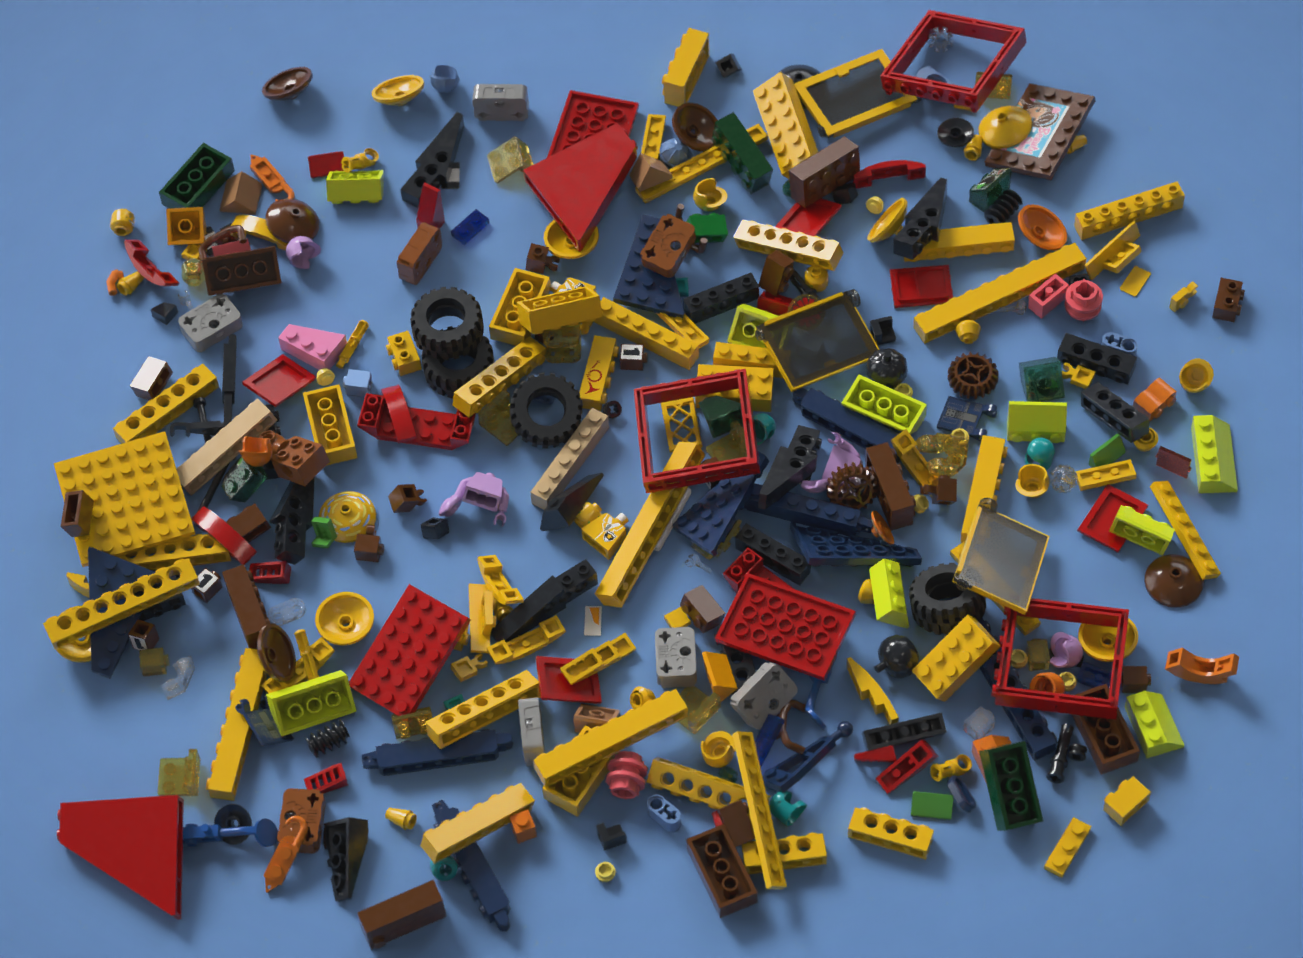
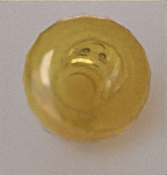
[181,258,205,286]

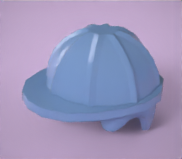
[430,65,460,93]
[659,138,693,168]

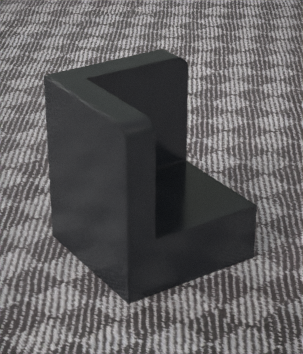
[870,316,896,345]
[596,822,627,851]

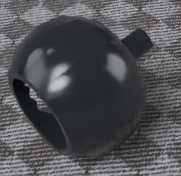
[866,348,908,388]
[874,635,919,678]

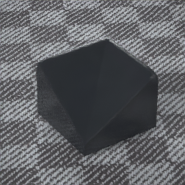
[715,53,741,78]
[832,183,858,204]
[151,302,178,325]
[421,517,449,539]

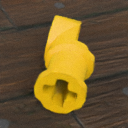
[341,148,379,173]
[930,754,972,782]

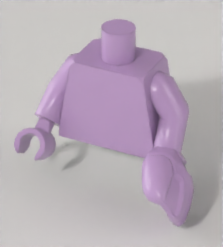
[801,432,863,493]
[439,472,509,527]

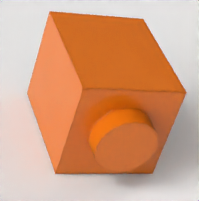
[509,810,537,844]

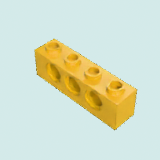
[848,807,934,860]
[742,833,827,875]

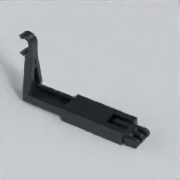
[170,334,237,437]

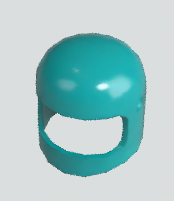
[742,413,776,445]
[1024,437,1055,470]
[769,791,807,826]

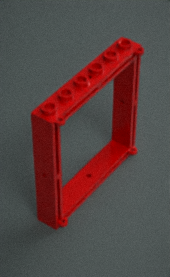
[880,10,1027,113]
[634,369,760,493]
[992,596,1129,720]

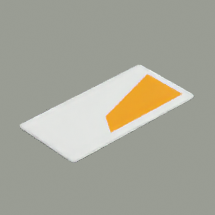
[584,606,602,636]

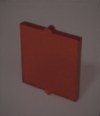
[1156,446,1192,479]

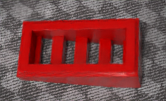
[249,561,291,584]
[853,745,896,763]
[304,763,348,794]

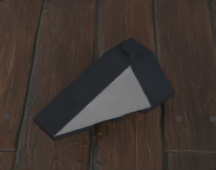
[540,473,604,531]
[323,817,369,901]

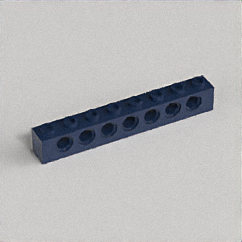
[979,618,1058,761]

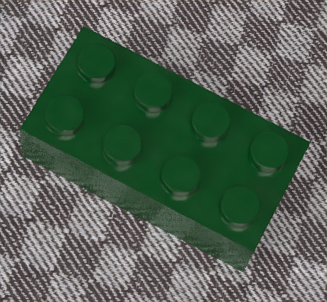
[712,112,773,194]
[159,143,235,209]
[979,741,1043,831]

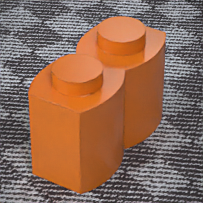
[1133,377,1177,421]

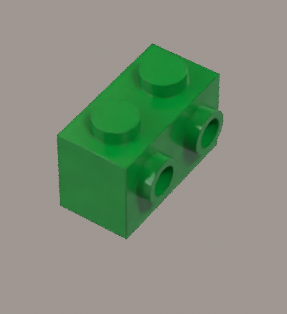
[686,213,728,243]

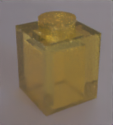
[1026,638,1050,671]
[139,647,170,676]

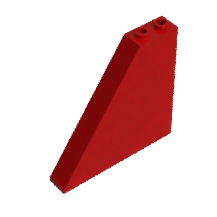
[523,123,638,252]
[57,795,184,920]

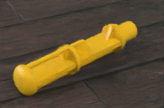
[336,320,369,369]
[294,629,319,681]

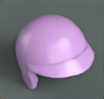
[286,236,321,269]
[1049,632,1083,668]

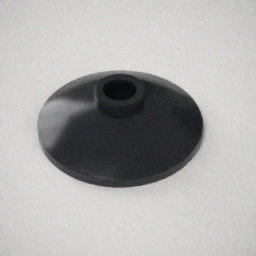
[937,118,974,147]
[214,804,252,845]

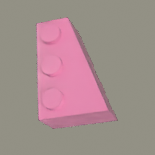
[278,324,347,370]

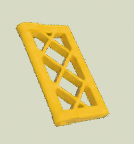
[661,397,703,453]

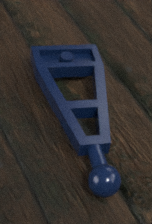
[762,721,853,793]

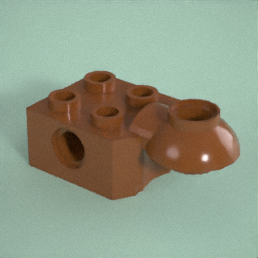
[259,430,330,486]

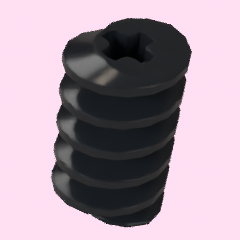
[984,189,1023,224]
[305,719,350,758]

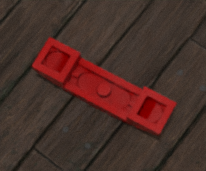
[853,160,926,189]
[124,239,179,286]
[381,385,417,444]
[191,506,257,565]

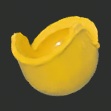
[693,178,728,212]
[1179,358,1214,393]
[1015,464,1050,498]
[701,731,736,768]

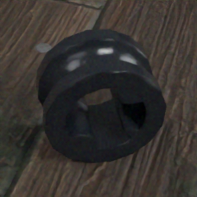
[603,401,622,418]
[1068,744,1087,761]

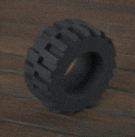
[410,287,484,360]
[422,325,494,398]
[510,372,583,449]
[909,563,987,635]

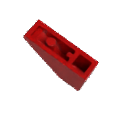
[416,183,445,229]
[875,740,939,794]

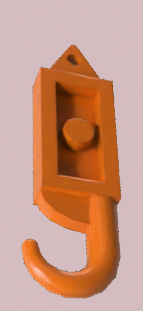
[250,154,295,201]
[263,816,308,893]

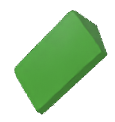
[1089,434,1126,468]
[911,791,953,820]

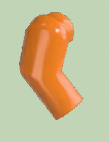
[106,269,124,296]

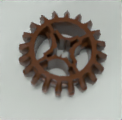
[947,351,999,400]
[826,462,878,510]

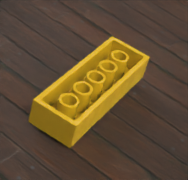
[753,72,818,179]

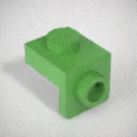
[311,517,337,548]

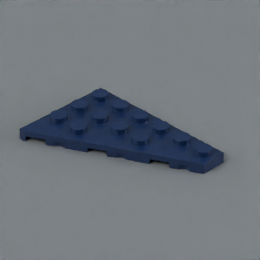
[613,215,684,319]
[672,451,770,557]
[790,522,922,567]
[88,547,156,679]

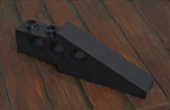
[400,112,464,208]
[893,177,947,260]
[758,425,822,510]
[270,477,315,565]
[490,559,598,642]

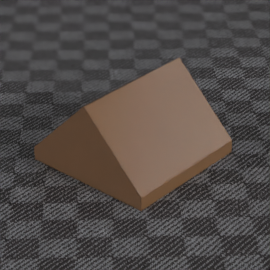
[629,153,673,192]
[220,171,262,215]
[573,703,620,733]

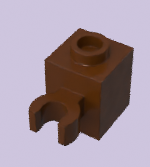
[525,243,560,274]
[920,475,957,505]
[388,484,427,513]
[354,525,384,562]

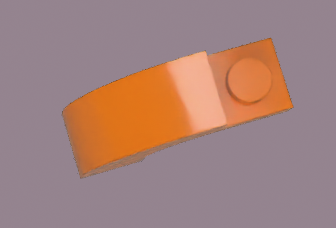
[1165,648,1239,684]

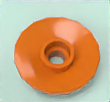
[871,511,894,545]

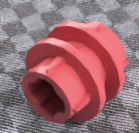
[1064,279,1103,322]
[605,751,648,799]

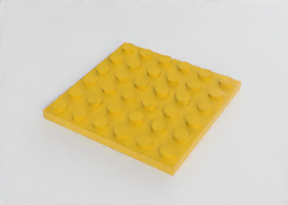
[54,431,195,567]

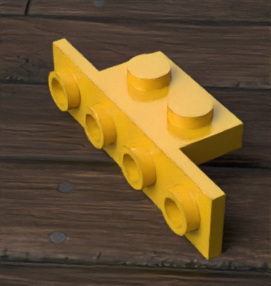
[1085,221,1142,280]
[468,583,496,654]

